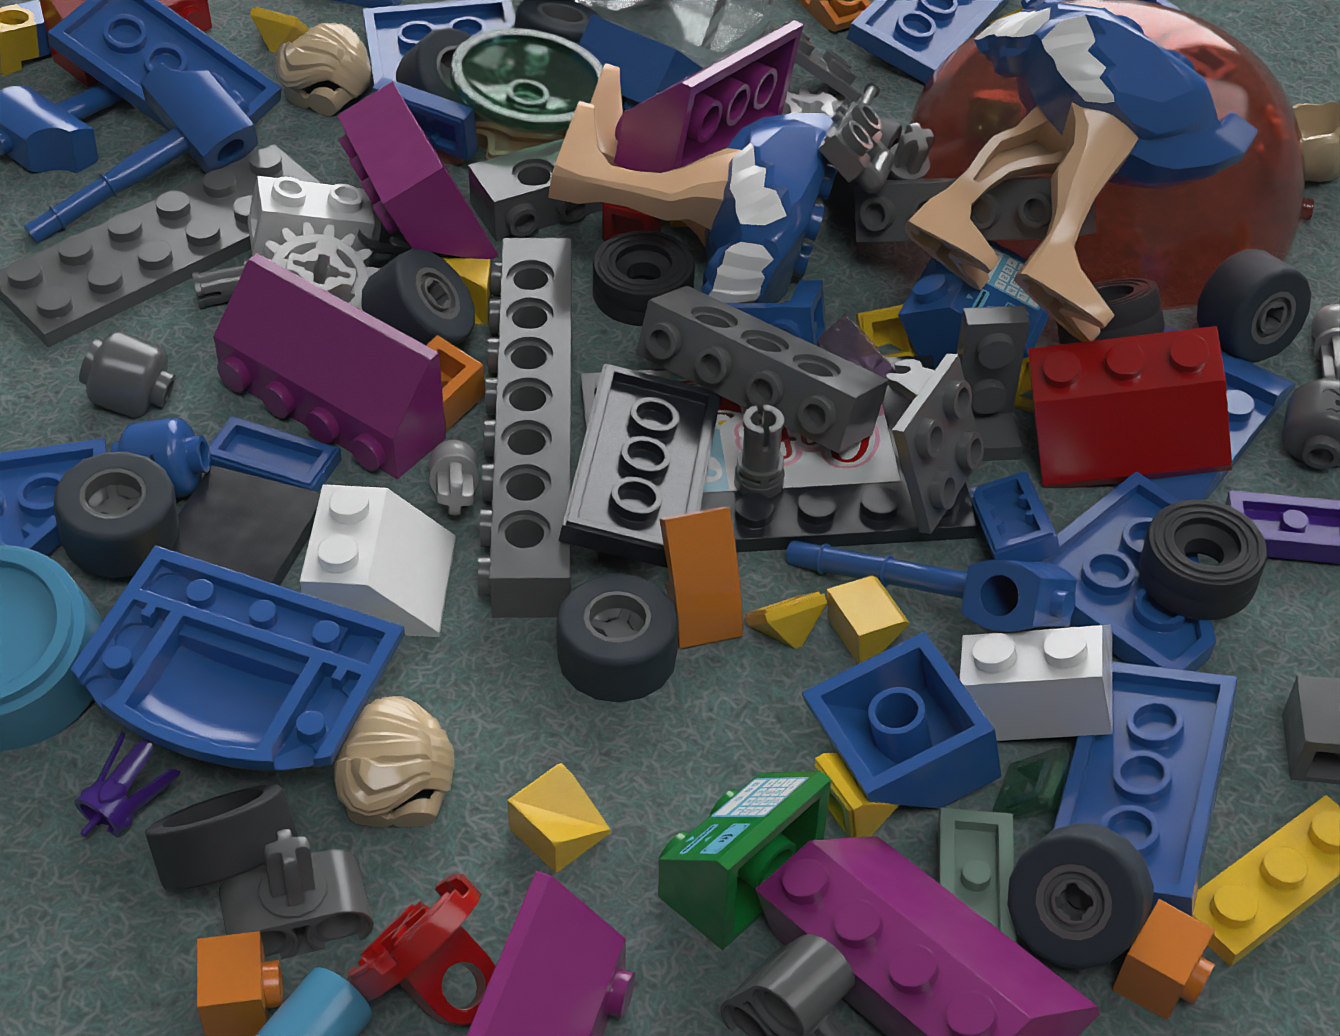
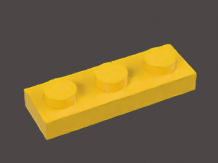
[1191,795,1340,967]

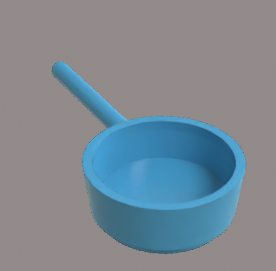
[0,545,103,752]

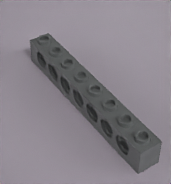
[477,238,572,618]

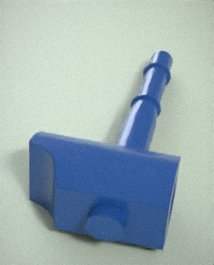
[24,63,258,243]
[0,84,124,173]
[786,541,1077,632]

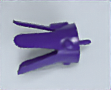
[74,731,181,837]

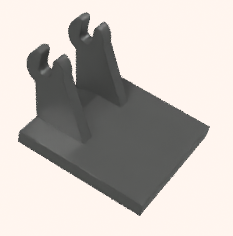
[886,353,984,534]

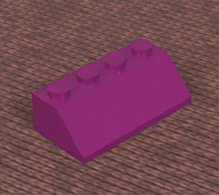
[614,20,804,173]
[337,81,499,261]
[213,253,446,480]
[755,836,1100,1036]
[467,871,635,1036]

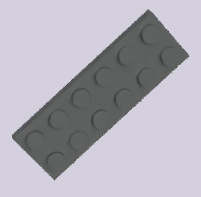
[0,144,322,348]

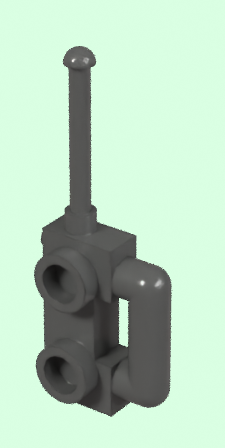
[818,82,894,193]

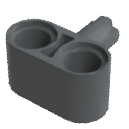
[218,829,374,960]
[720,934,855,1036]

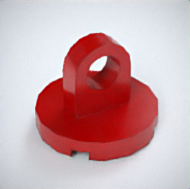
[347,873,496,1027]

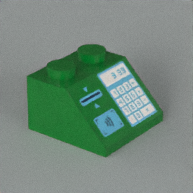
[658,771,831,951]

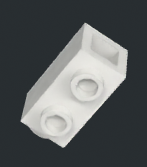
[248,176,381,256]

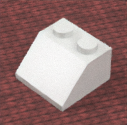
[300,484,456,637]
[960,625,1113,741]

